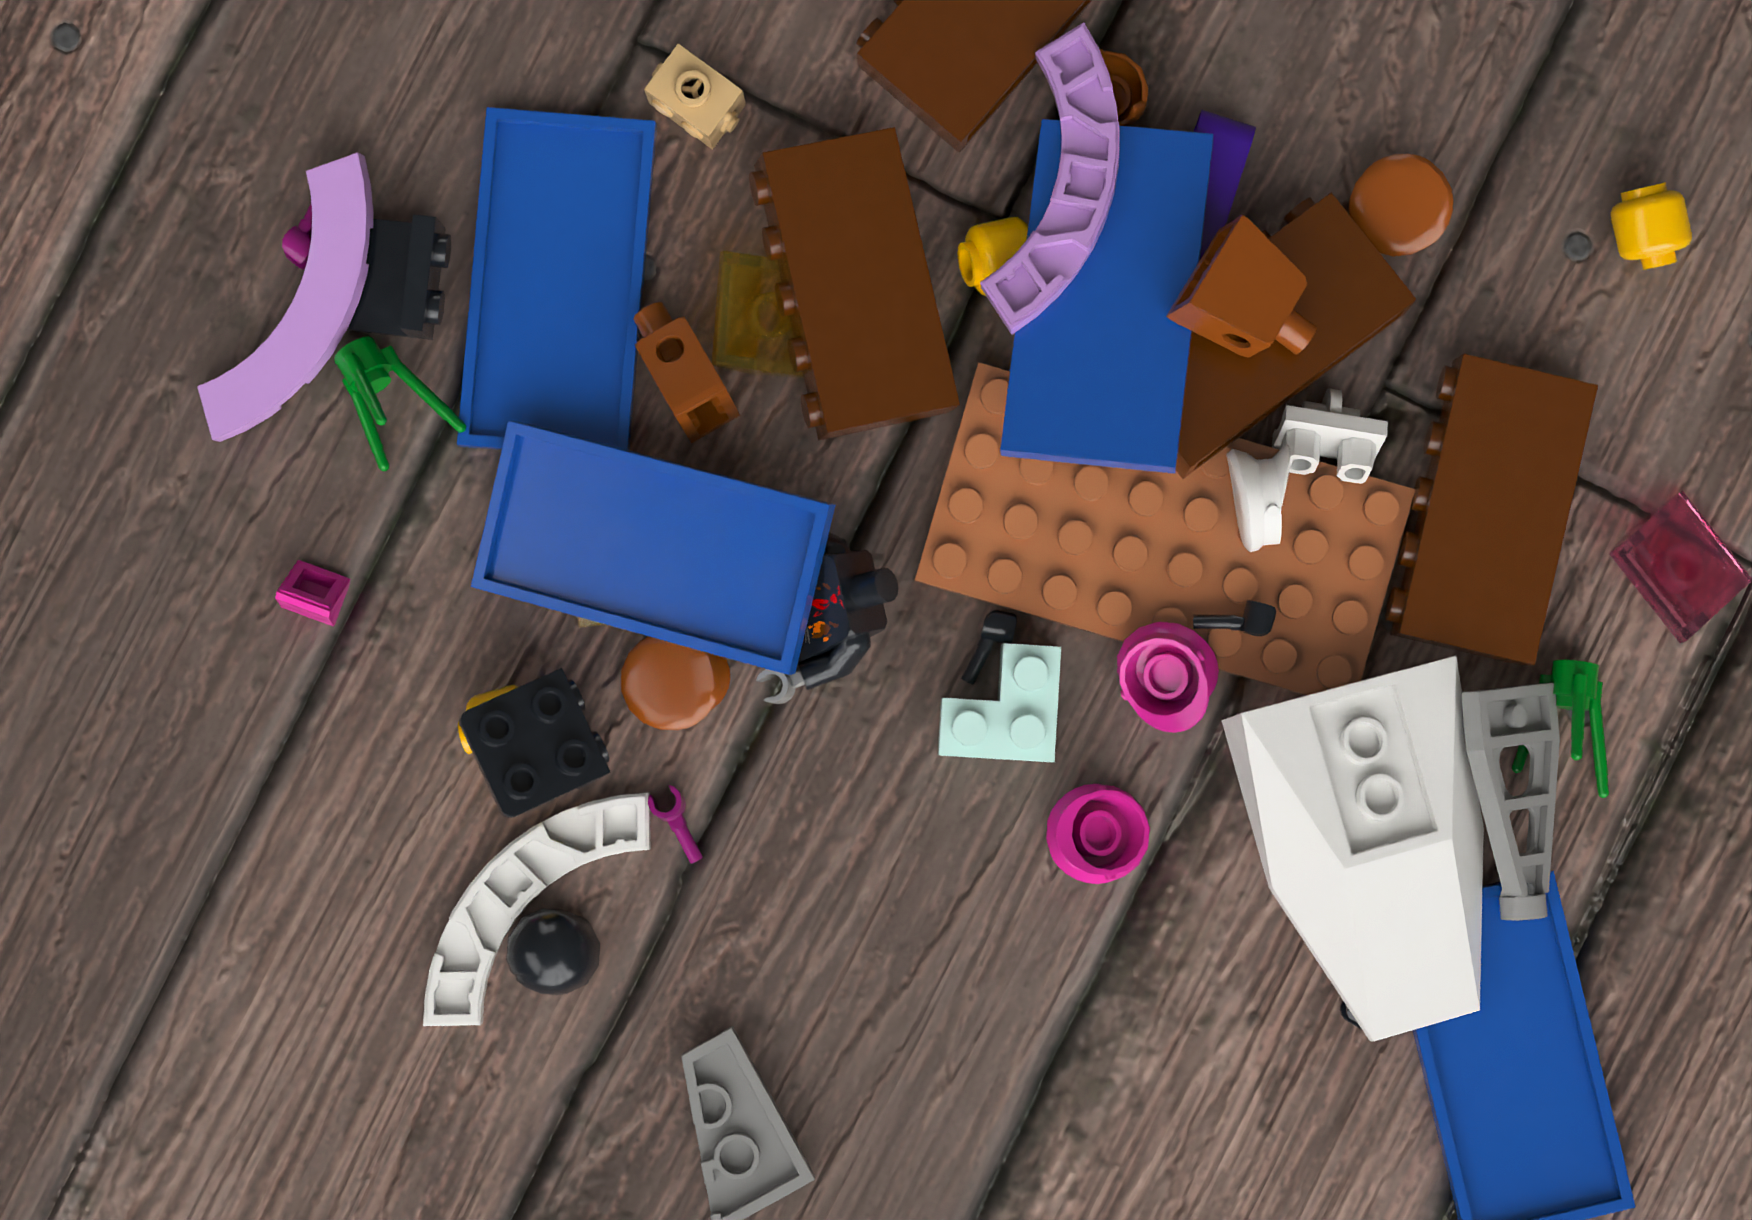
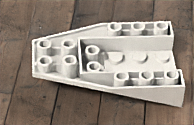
[1221,656,1484,1041]

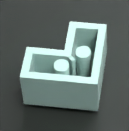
[938,643,1061,763]

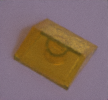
[712,251,804,378]

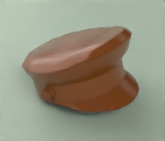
[1349,153,1454,257]
[621,636,730,730]

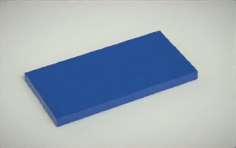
[457,107,657,450]
[1000,119,1214,474]
[471,421,836,675]
[1412,870,1636,1220]

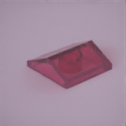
[1609,490,1752,644]

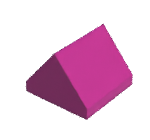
[275,560,351,627]

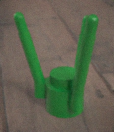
[334,336,466,472]
[1511,660,1609,798]

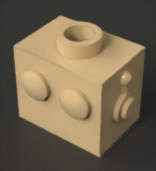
[644,43,746,150]

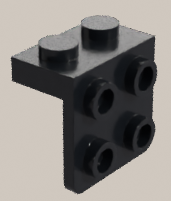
[347,214,451,340]
[459,668,611,818]

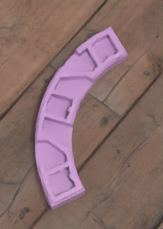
[980,22,1120,335]
[197,152,374,442]

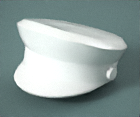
[1226,444,1290,552]

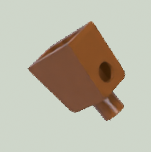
[1166,214,1317,357]
[633,302,741,443]

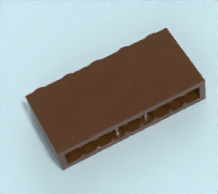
[856,0,1093,153]
[749,127,960,441]
[1176,192,1417,479]
[1385,354,1598,666]

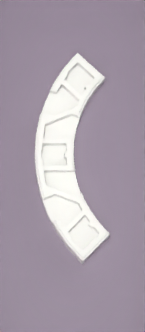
[423,792,651,1026]

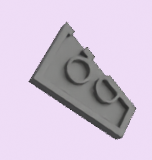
[681,1026,816,1220]

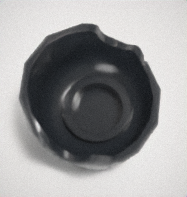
[506,908,600,995]

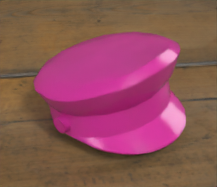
[1117,622,1219,733]
[1046,784,1150,884]

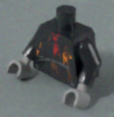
[756,532,899,704]

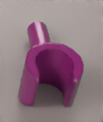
[282,204,312,270]
[648,785,703,864]

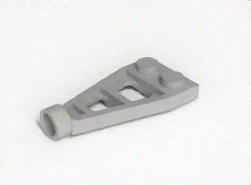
[1461,683,1560,921]

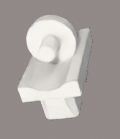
[1272,388,1388,484]

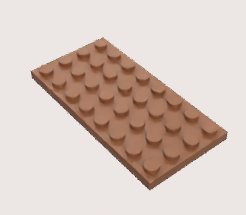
[915,362,1415,696]

